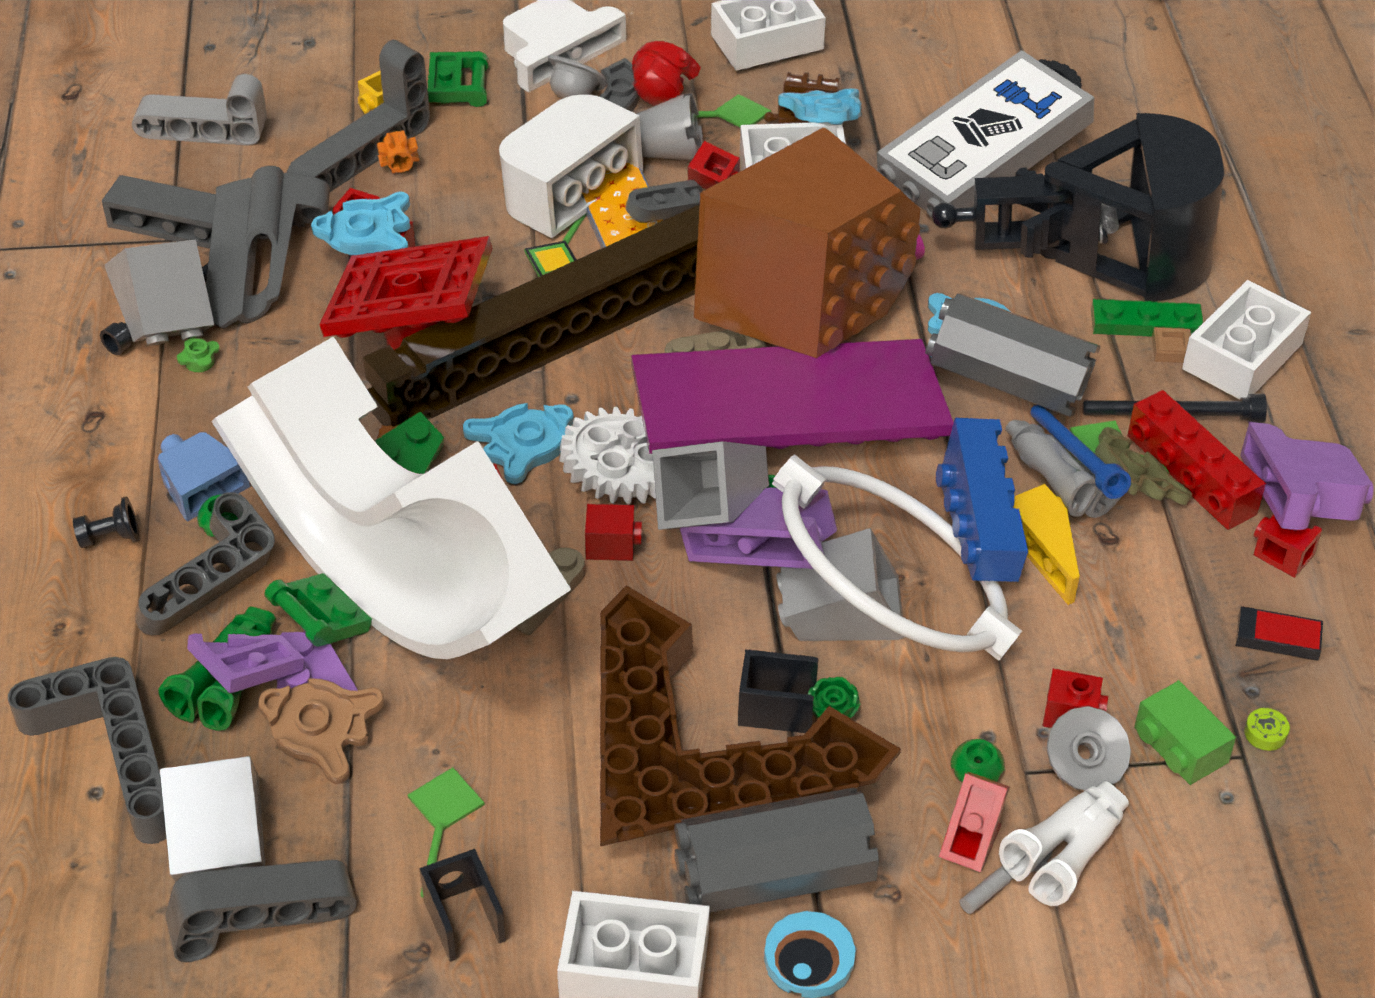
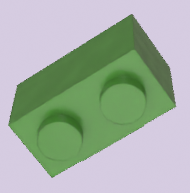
[1134,680,1236,785]

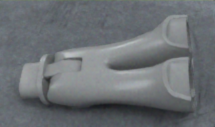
[1005,420,1121,518]

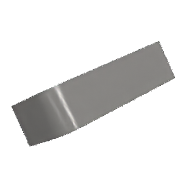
[132,74,267,145]

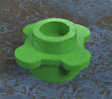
[177,338,219,372]

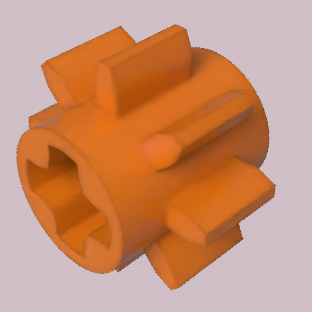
[376,130,420,173]

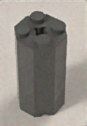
[925,293,1100,417]
[674,787,879,913]

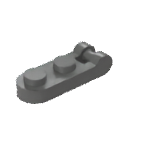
[625,180,702,223]

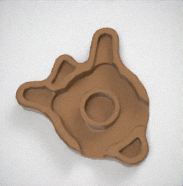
[258,678,384,784]

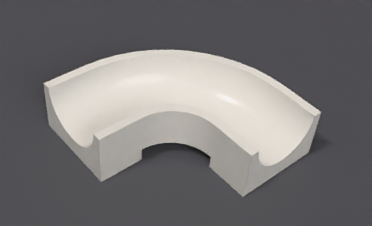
[211,336,571,659]

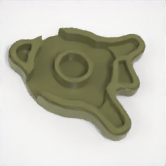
[1095,427,1192,505]

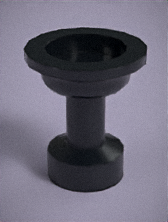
[73,496,140,548]

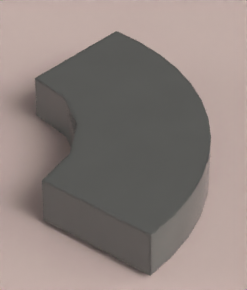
[599,58,640,112]

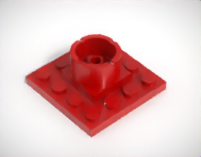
[319,236,493,350]

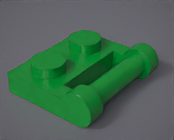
[427,51,489,107]
[264,573,372,647]

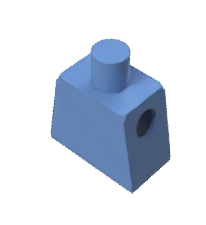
[157,432,250,522]

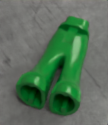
[158,606,277,731]

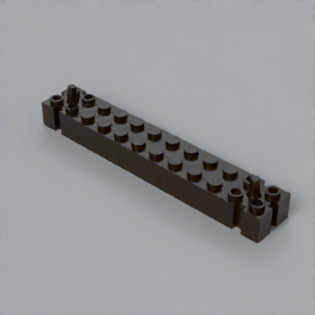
[363,204,700,427]

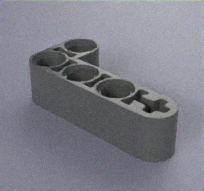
[135,492,275,636]
[165,860,357,962]

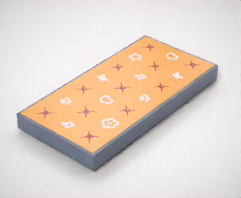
[581,162,665,248]

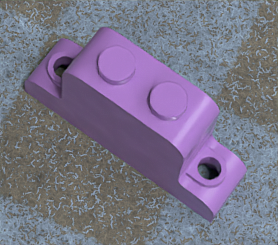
[1240,422,1373,530]
[680,488,837,569]

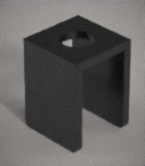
[738,649,819,733]
[419,849,506,961]

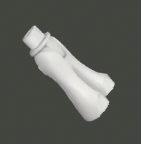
[999,781,1129,906]

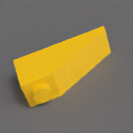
[1013,484,1080,605]

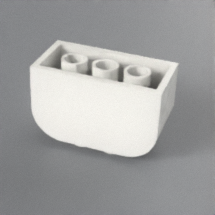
[499,94,643,238]

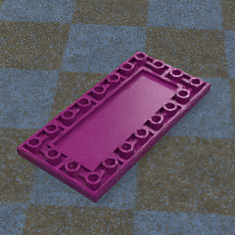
[631,339,954,454]

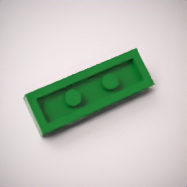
[1091,299,1203,337]

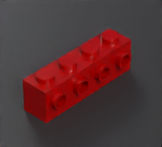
[1127,390,1266,530]

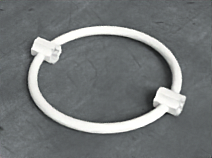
[772,454,1022,661]

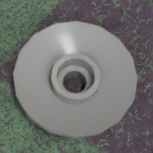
[1046,706,1131,791]

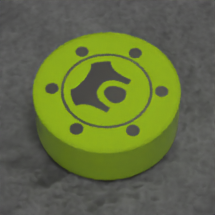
[1244,708,1290,751]

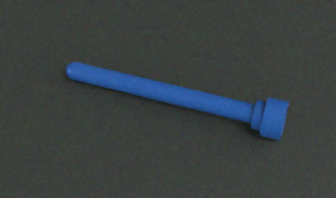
[1030,404,1131,499]

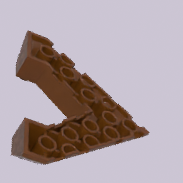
[600,585,901,846]

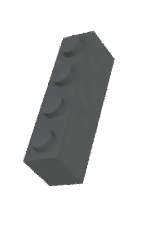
[101,175,216,249]

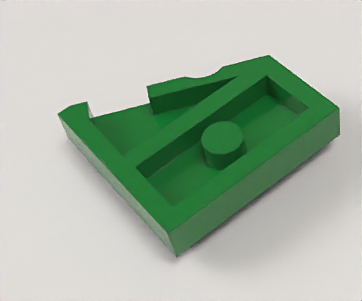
[375,412,444,474]

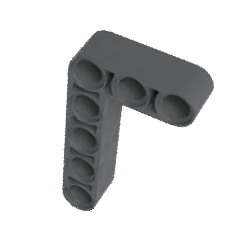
[287,40,430,192]
[8,657,167,844]

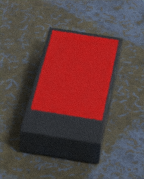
[1236,606,1323,661]

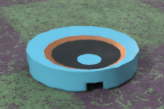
[764,911,856,998]

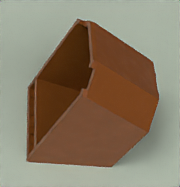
[694,127,921,358]

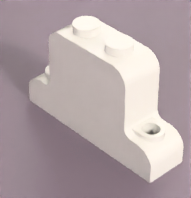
[503,0,626,93]

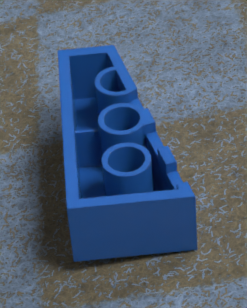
[936,418,1028,582]

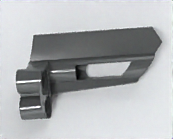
[206,166,330,329]

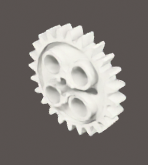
[559,407,656,505]

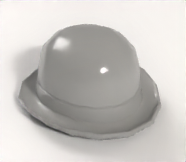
[548,56,607,99]

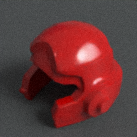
[632,41,701,106]

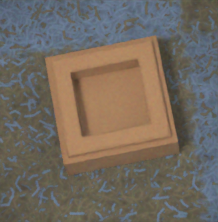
[1152,327,1191,363]

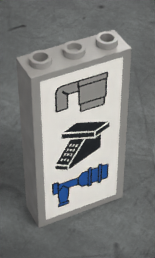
[877,50,1095,218]

